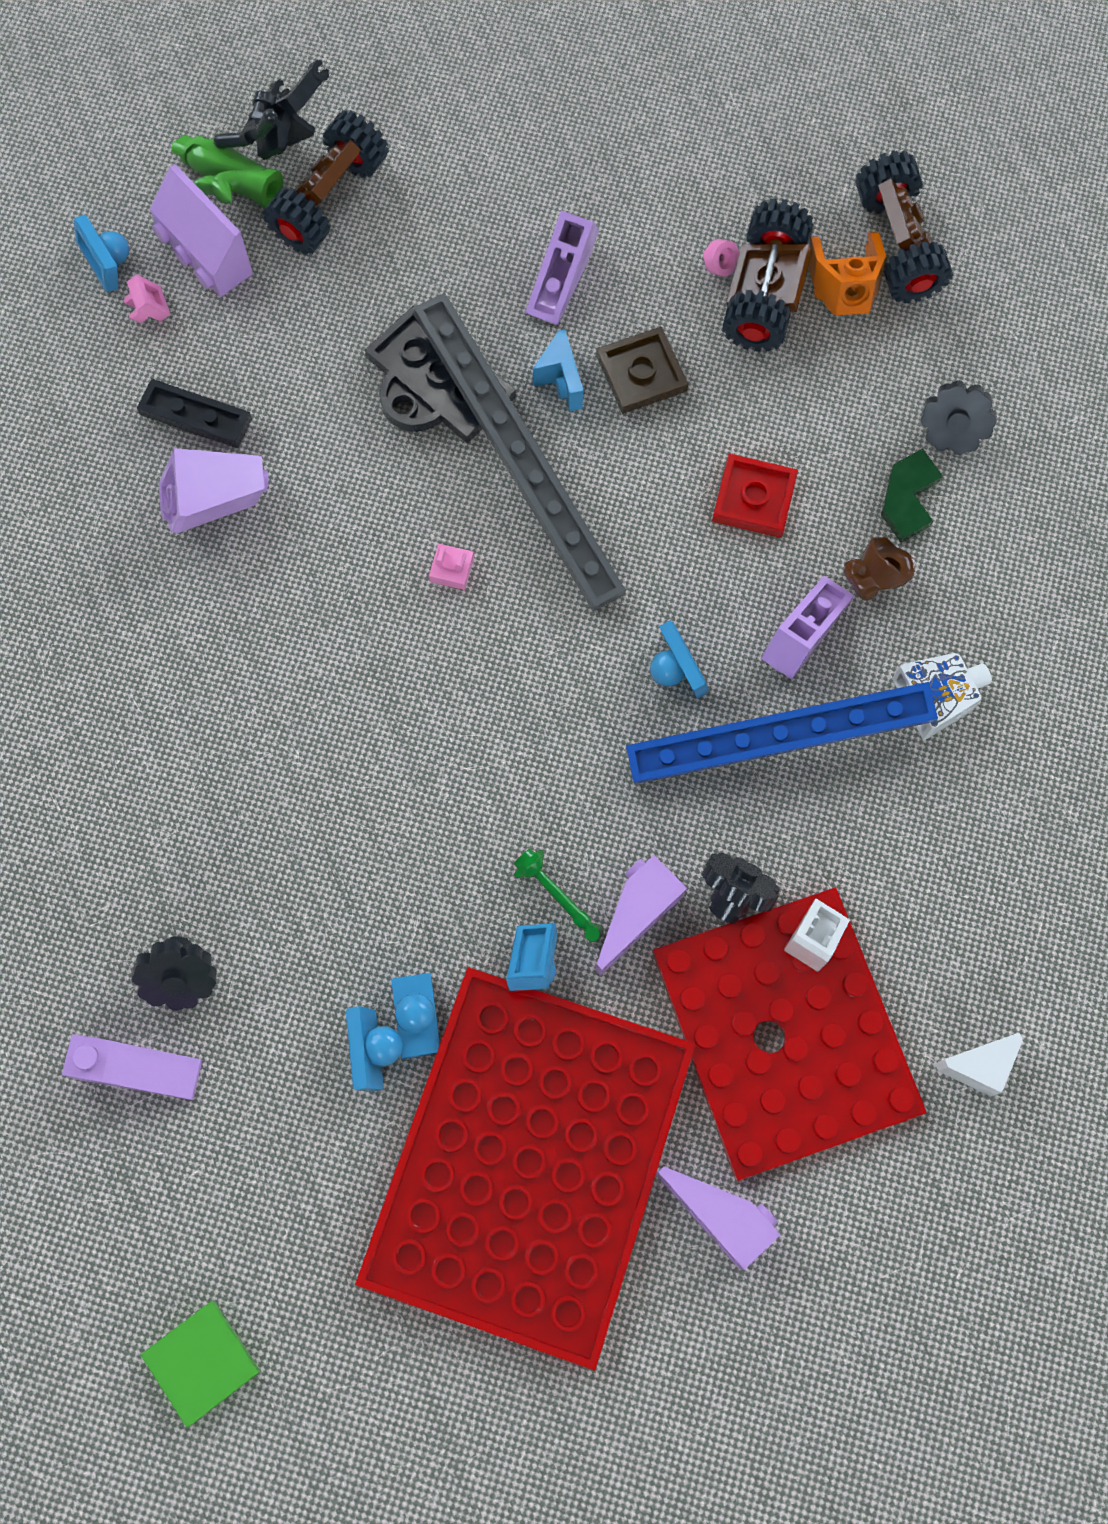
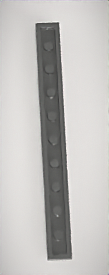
[413,292,626,612]

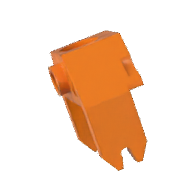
[808,232,886,316]

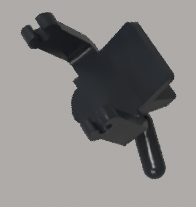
[213,60,329,160]

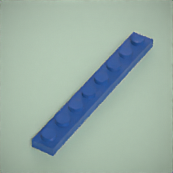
[626,682,938,785]

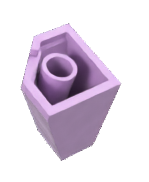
[159,448,269,533]

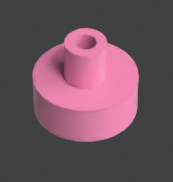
[703,239,739,277]

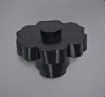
[921,380,997,455]
[701,853,780,923]
[132,936,217,1011]

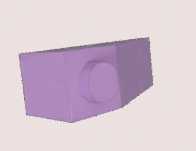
[525,210,600,325]
[761,576,855,680]
[595,855,687,976]
[62,1034,203,1100]
[656,1166,781,1270]

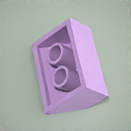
[150,164,253,298]

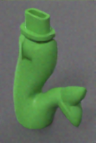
[171,135,284,207]

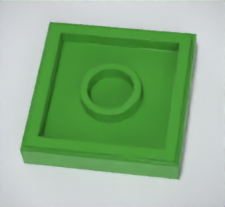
[140,1300,261,1428]

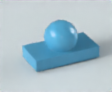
[73,214,130,292]
[650,620,709,699]
[506,923,558,991]
[391,973,440,1060]
[346,1006,403,1092]

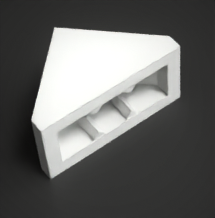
[784,899,850,972]
[935,1033,1023,1096]

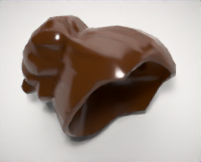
[844,537,915,601]

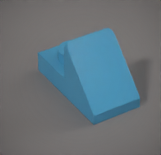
[533,329,584,411]

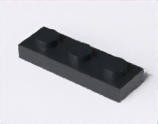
[137,378,252,449]

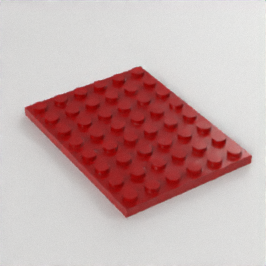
[355,967,696,1371]

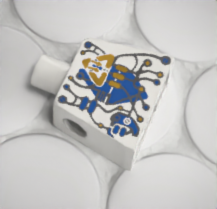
[892,653,992,740]

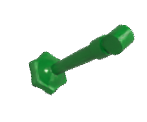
[513,848,604,942]

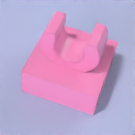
[124,274,171,323]
[429,543,474,590]

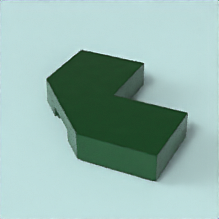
[881,448,943,543]

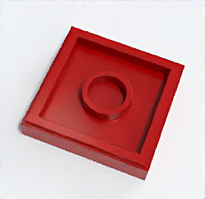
[711,453,798,538]

